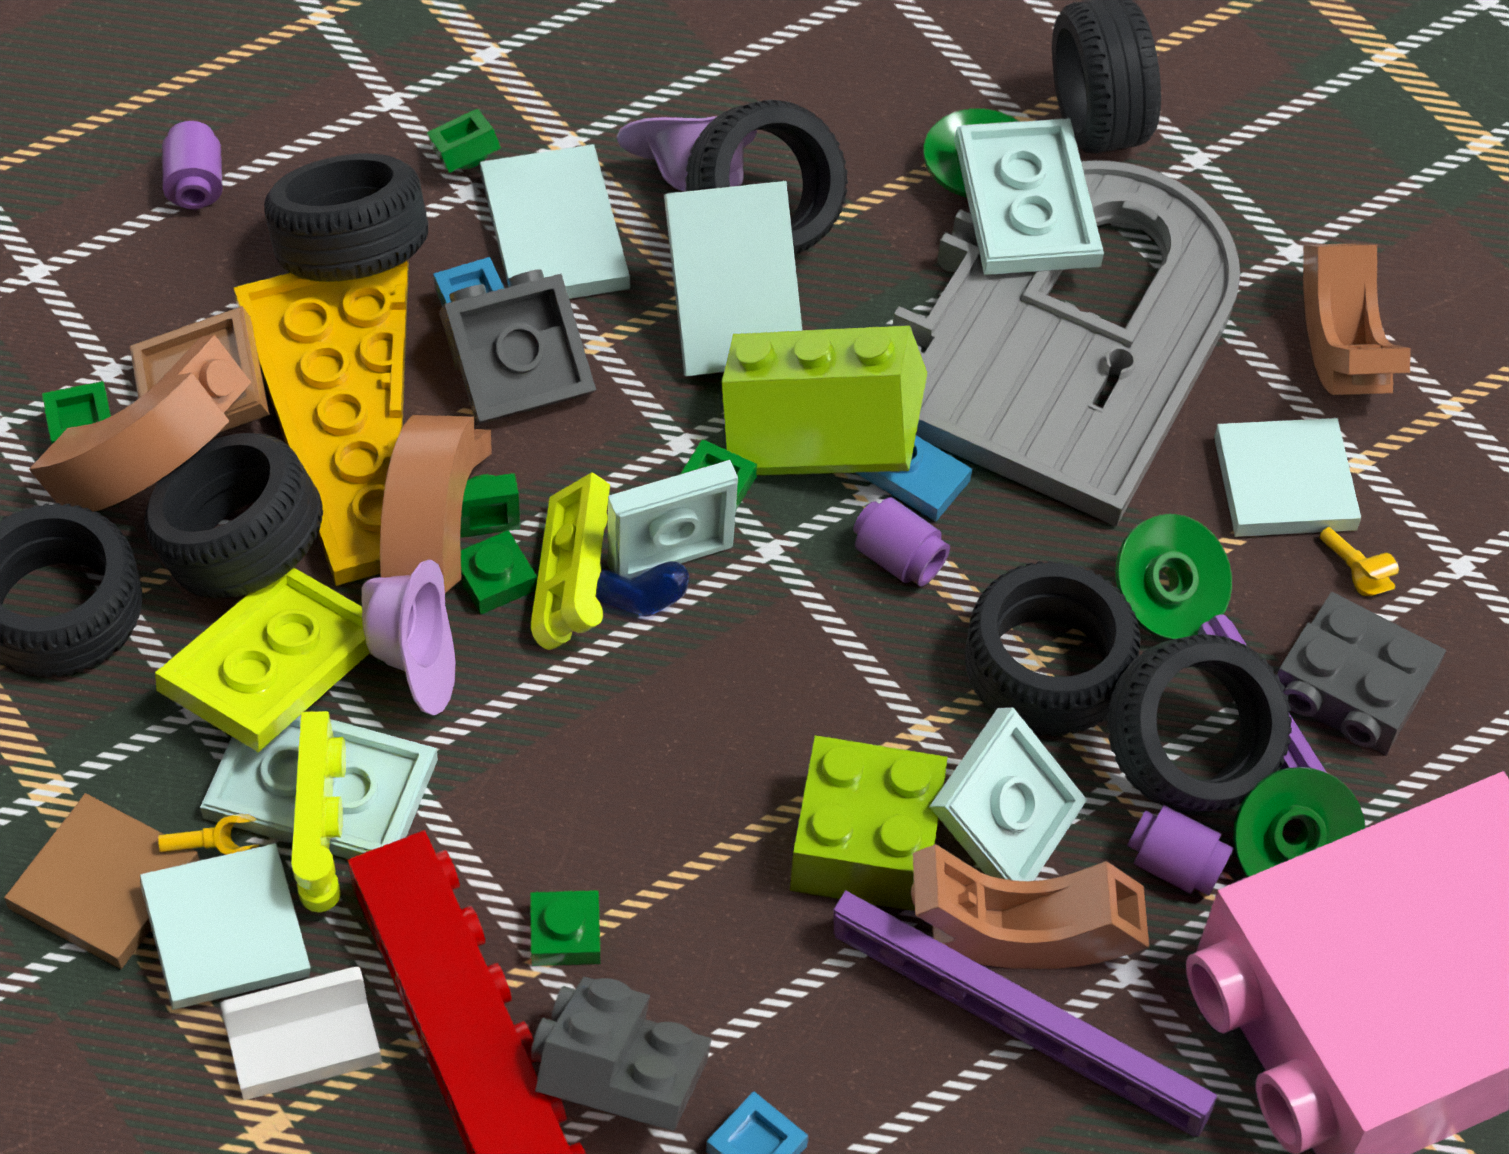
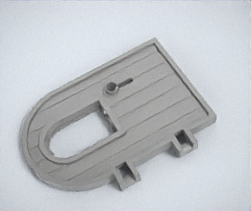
[892,161,1240,527]

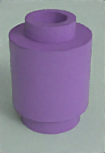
[162,121,223,209]
[853,497,950,586]
[1127,805,1233,896]

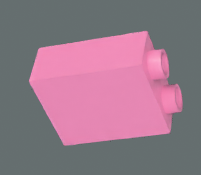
[1186,771,1509,1154]

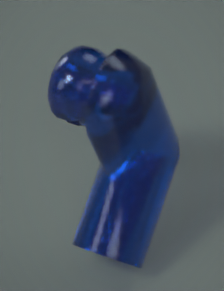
[595,561,690,617]

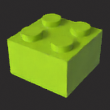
[790,735,948,911]

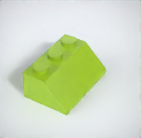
[722,326,927,475]

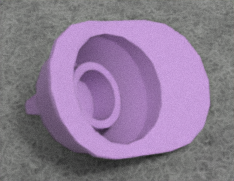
[617,116,757,192]
[362,559,456,715]

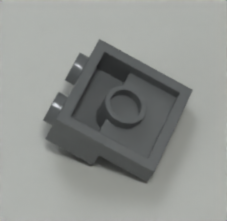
[439,269,596,425]
[1277,591,1447,756]
[531,976,712,1131]

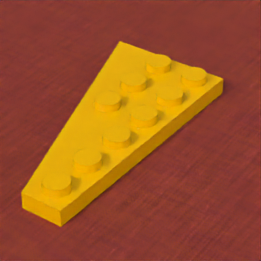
[234,259,409,586]

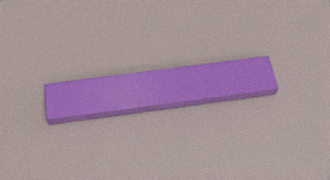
[833,891,1217,1137]

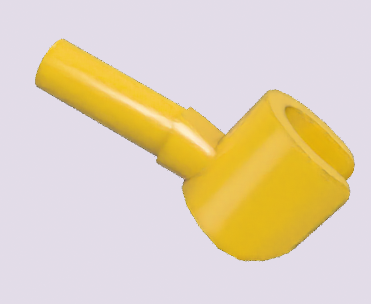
[1320,527,1399,596]
[158,814,259,855]

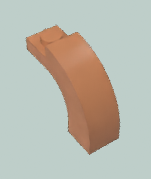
[1303,243,1410,395]
[29,335,251,512]
[380,415,492,593]
[911,844,1149,969]

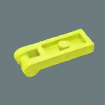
[531,472,610,650]
[291,711,346,912]

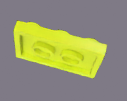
[155,568,370,753]

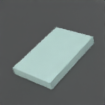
[954,119,1104,275]
[480,144,630,299]
[664,181,802,376]
[200,715,438,859]

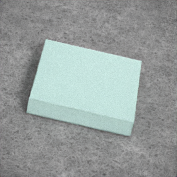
[1214,418,1361,537]
[608,460,738,582]
[930,707,1087,881]
[140,843,311,1010]

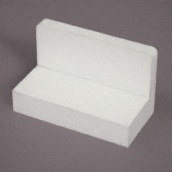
[220,967,382,1100]

